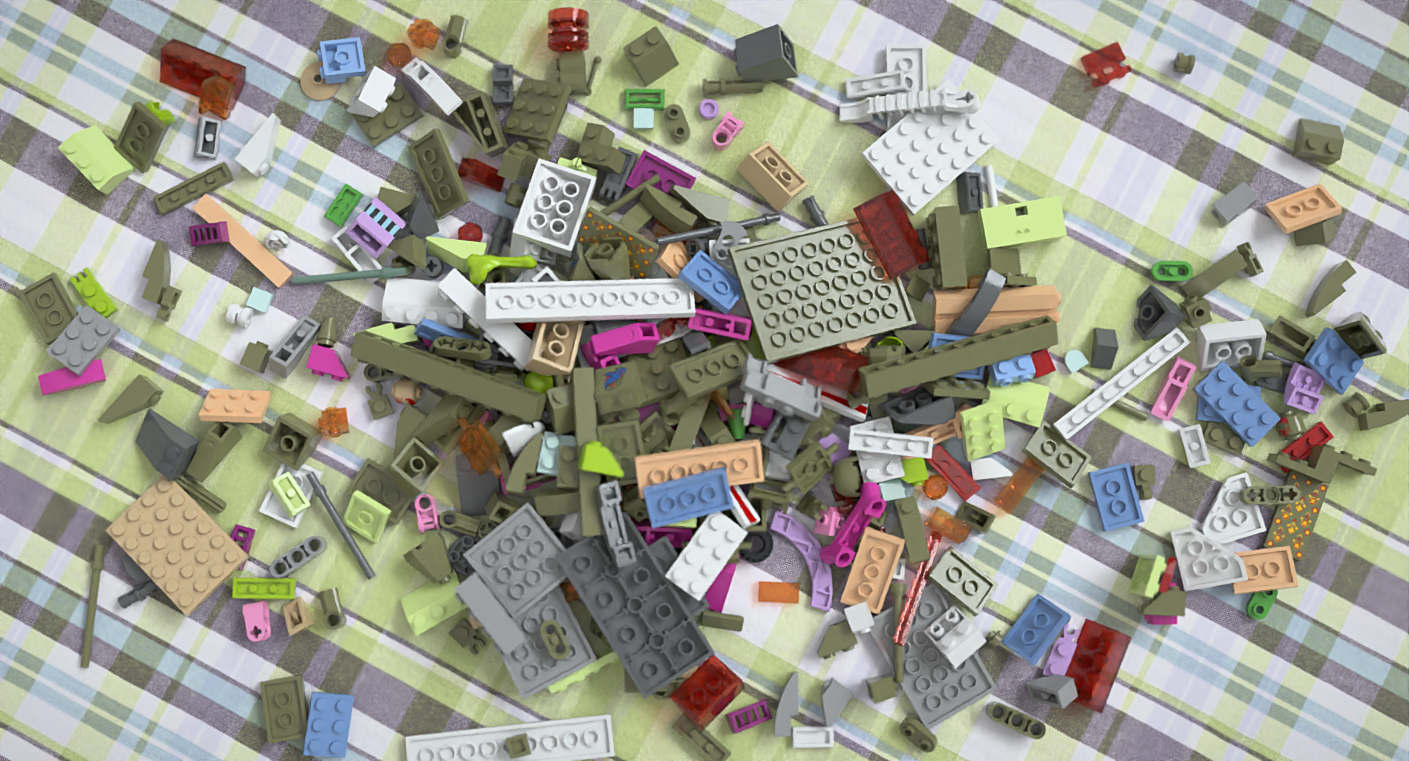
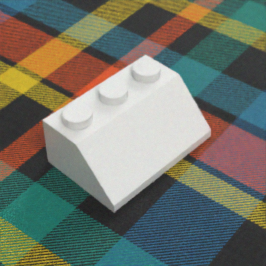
[1196,319,1267,372]

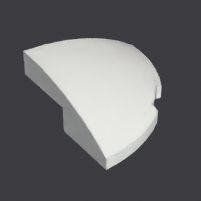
[502,422,545,457]

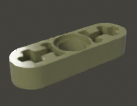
[433,336,492,361]
[1239,485,1300,505]

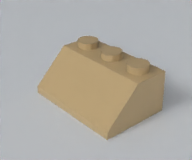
[736,142,810,212]
[525,320,584,375]

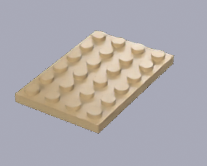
[105,475,250,616]

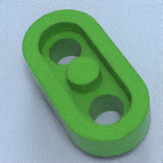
[1151,261,1193,282]
[1246,590,1278,620]

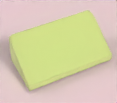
[269,472,311,519]

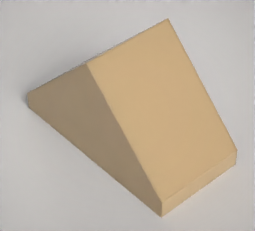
[282,596,316,636]

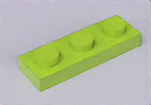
[232,577,296,599]

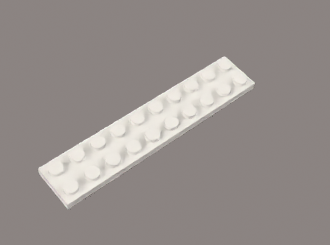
[486,278,695,323]
[405,714,615,761]

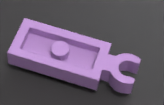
[1042,624,1079,676]

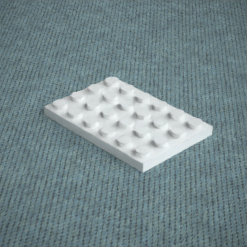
[861,79,1000,215]

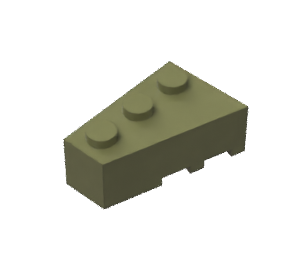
[452,91,509,158]

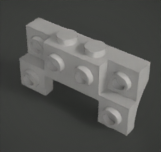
[740,354,822,422]

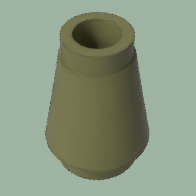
[316,317,337,348]

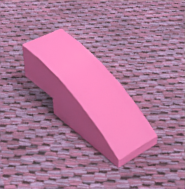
[1150,356,1196,422]

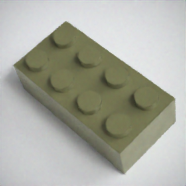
[926,205,968,290]

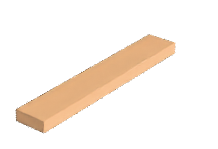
[192,194,294,288]

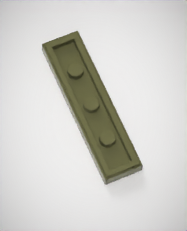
[152,162,234,216]

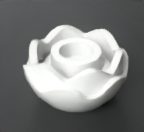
[264,230,290,251]

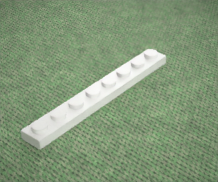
[1052,327,1191,441]

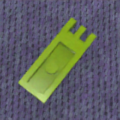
[70,267,119,319]

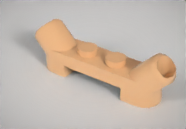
[894,404,972,460]

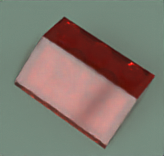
[670,654,745,732]

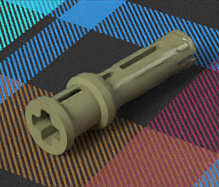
[703,78,763,97]

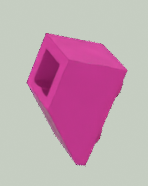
[306,344,351,382]

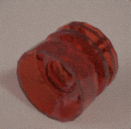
[547,7,589,52]

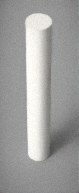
[985,165,998,208]

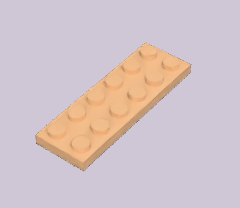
[635,439,764,499]

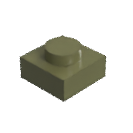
[506,733,531,759]

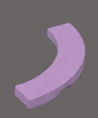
[769,510,833,612]

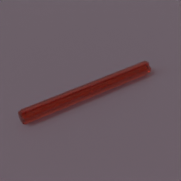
[893,531,942,646]

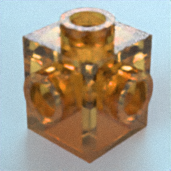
[407,18,441,51]
[318,407,349,437]

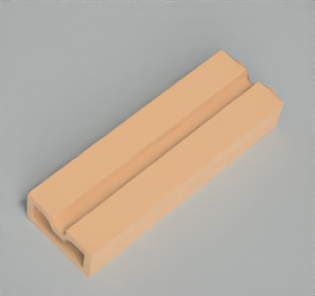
[932,285,1061,334]

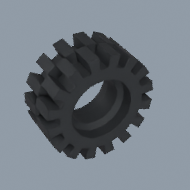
[739,530,774,563]

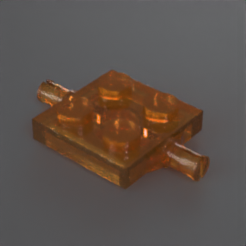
[457,417,503,478]

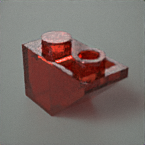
[458,158,505,193]

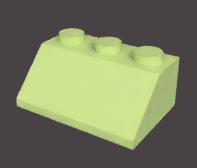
[58,125,136,195]
[981,376,1050,428]
[401,569,468,636]

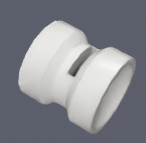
[226,303,254,328]

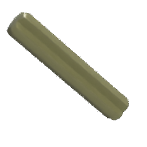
[173,474,227,512]

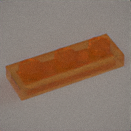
[993,456,1044,514]

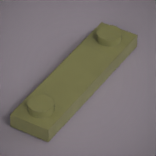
[668,393,712,452]

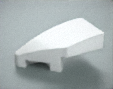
[971,458,1013,480]

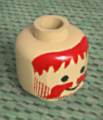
[392,378,423,405]

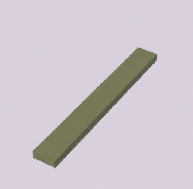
[571,367,603,536]

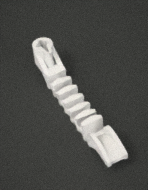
[839,88,981,123]

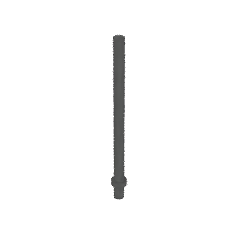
[656,213,781,246]

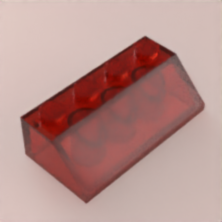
[159,38,246,110]
[853,190,930,280]
[774,346,868,396]
[1065,619,1132,714]

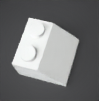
[346,66,396,117]

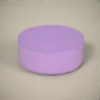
[699,99,719,120]

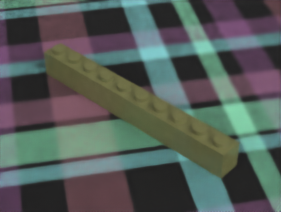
[858,315,1058,398]
[350,330,547,423]

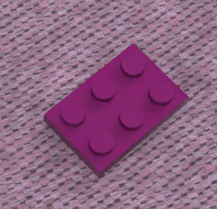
[625,150,697,207]

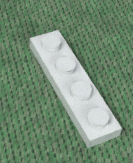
[849,429,933,458]

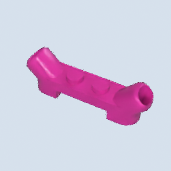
[820,482,886,567]

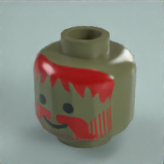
[1276,410,1306,441]

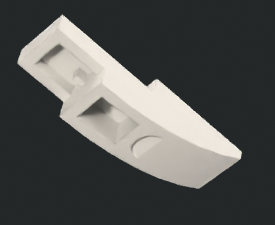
[401,58,463,115]

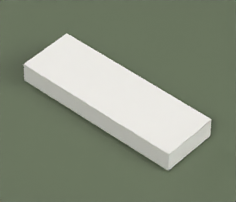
[845,69,907,100]

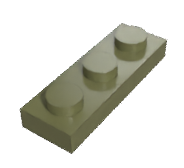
[672,711,732,761]

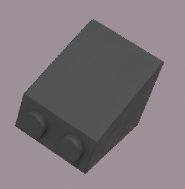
[734,24,798,82]

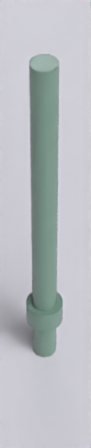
[291,266,408,285]

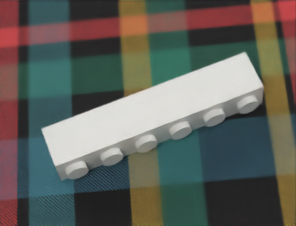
[437,268,532,372]

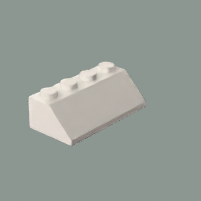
[382,277,467,329]

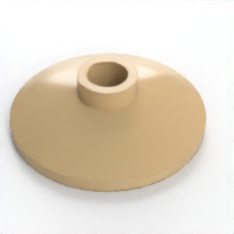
[300,62,340,101]

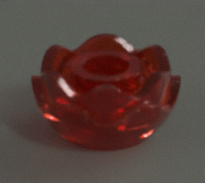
[458,222,483,242]

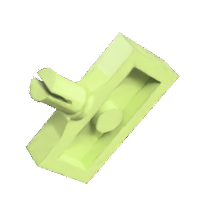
[557,157,598,181]

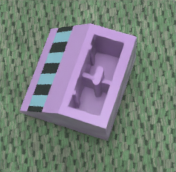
[345,197,407,258]

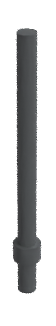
[306,471,376,579]

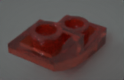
[657,317,690,340]

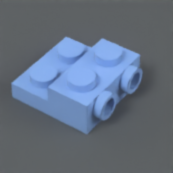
[317,37,366,84]
[987,354,1036,387]

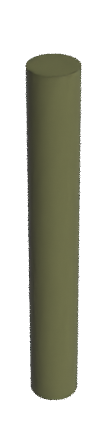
[1090,389,1149,421]

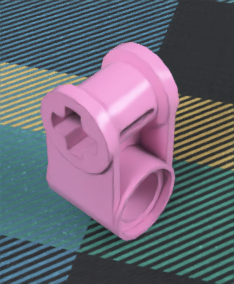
[712,111,745,151]
[415,494,442,534]
[243,601,271,641]

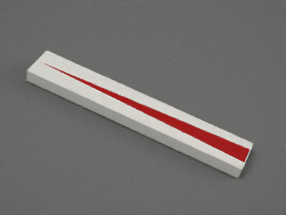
[757,358,868,423]
[692,428,761,529]

